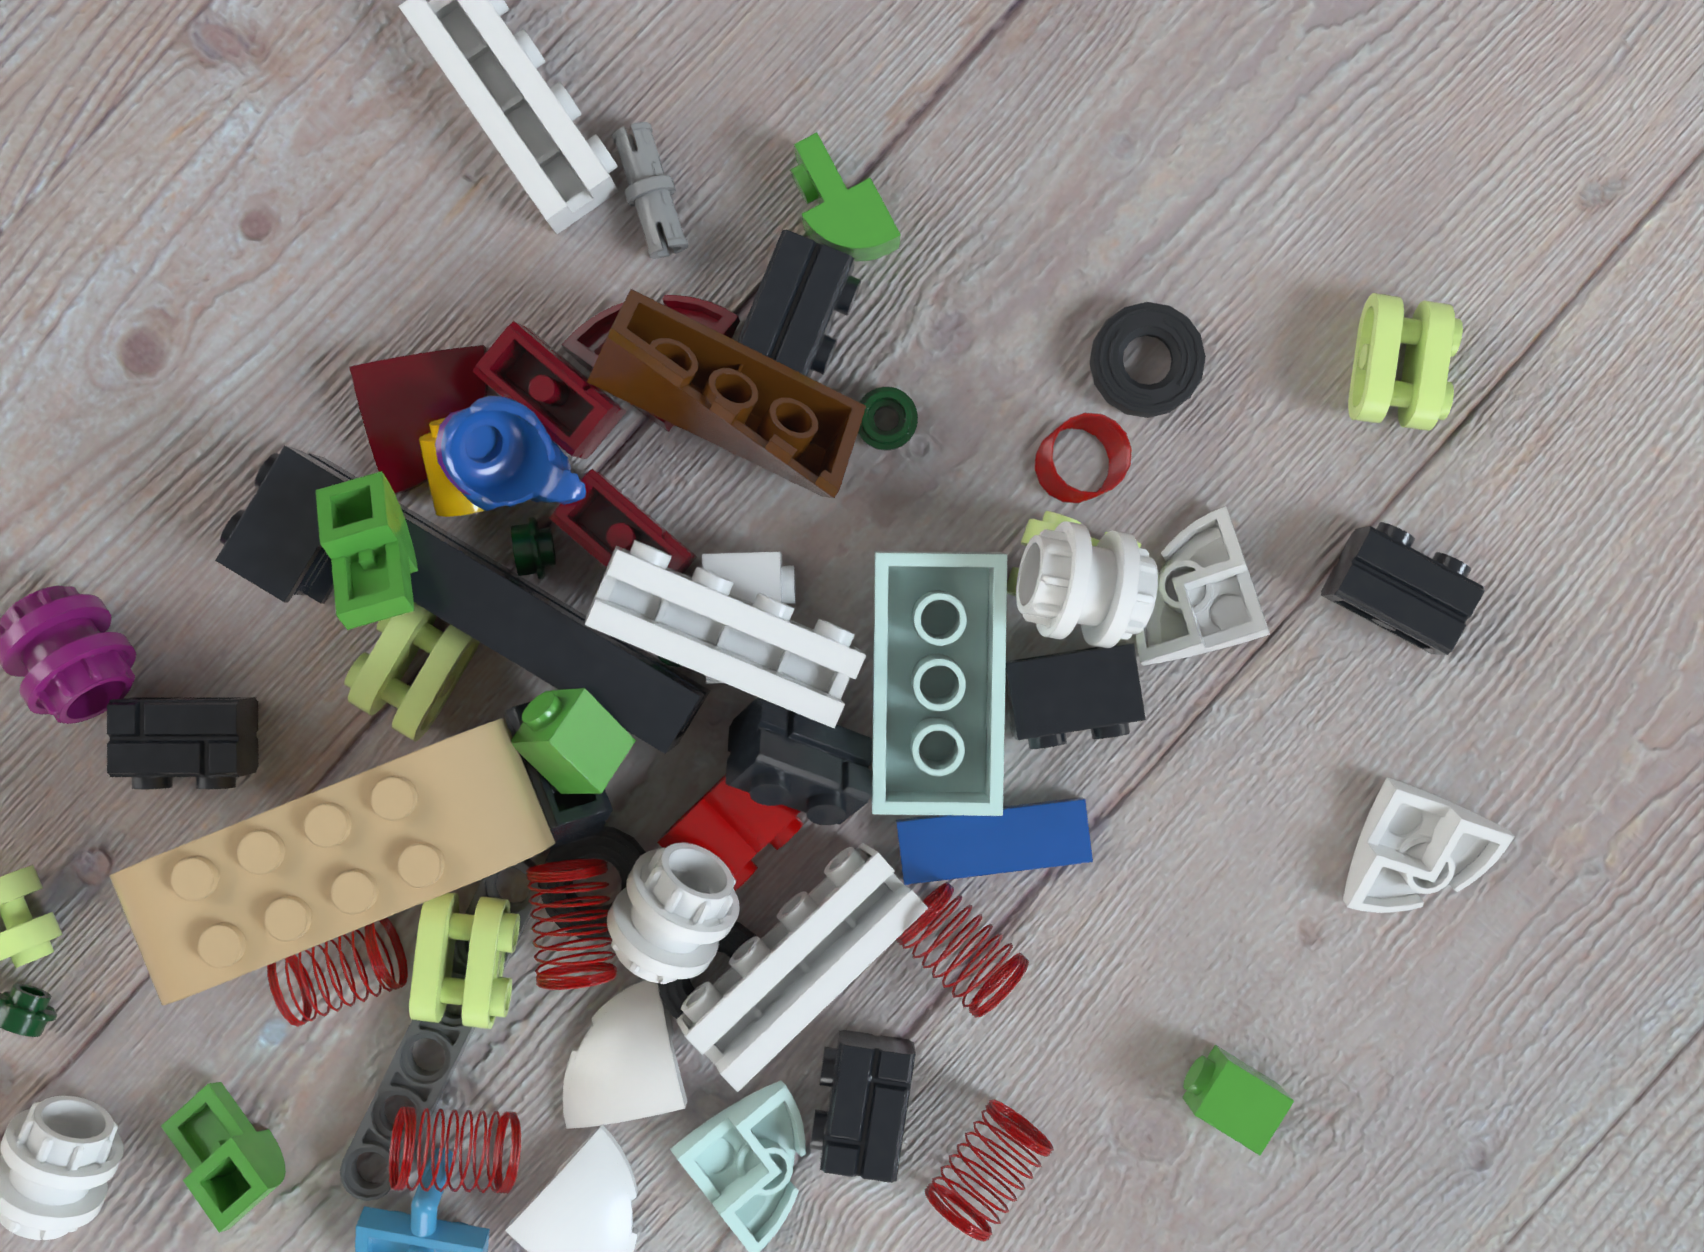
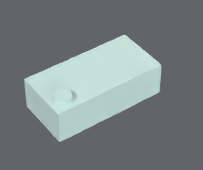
[871,551,1008,816]

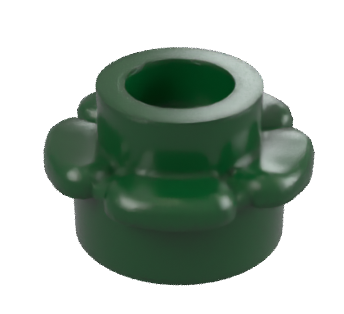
[511,517,556,580]
[0,983,57,1037]

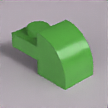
[790,132,901,262]
[316,471,418,630]
[161,1082,286,1233]

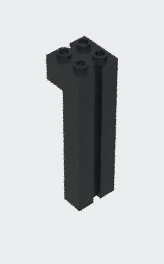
[215,446,710,755]

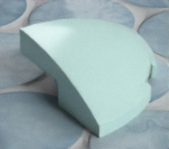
[670,1080,806,1252]

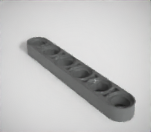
[340,859,541,1201]

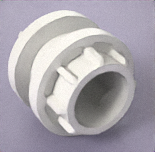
[1016,521,1158,648]
[607,843,740,984]
[0,1096,124,1240]

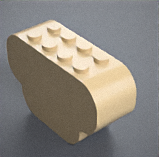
[110,718,555,1005]

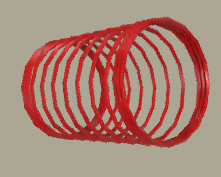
[1035,413,1132,503]
[526,859,618,990]
[895,882,1029,1018]
[267,917,408,1027]
[925,1099,1054,1242]
[389,1107,521,1194]

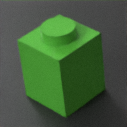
[511,688,636,794]
[1182,1045,1294,1156]

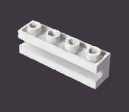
[398,0,619,234]
[585,540,866,728]
[676,843,928,1092]

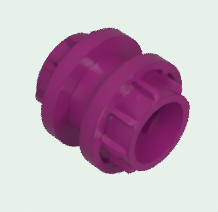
[0,586,136,724]

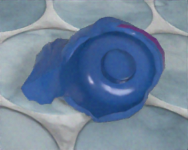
[435,396,586,511]

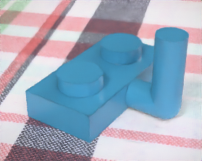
[355,1148,490,1252]

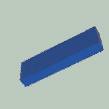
[896,797,1093,885]

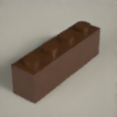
[587,289,866,498]

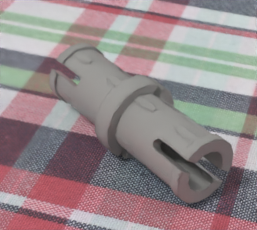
[612,122,689,259]

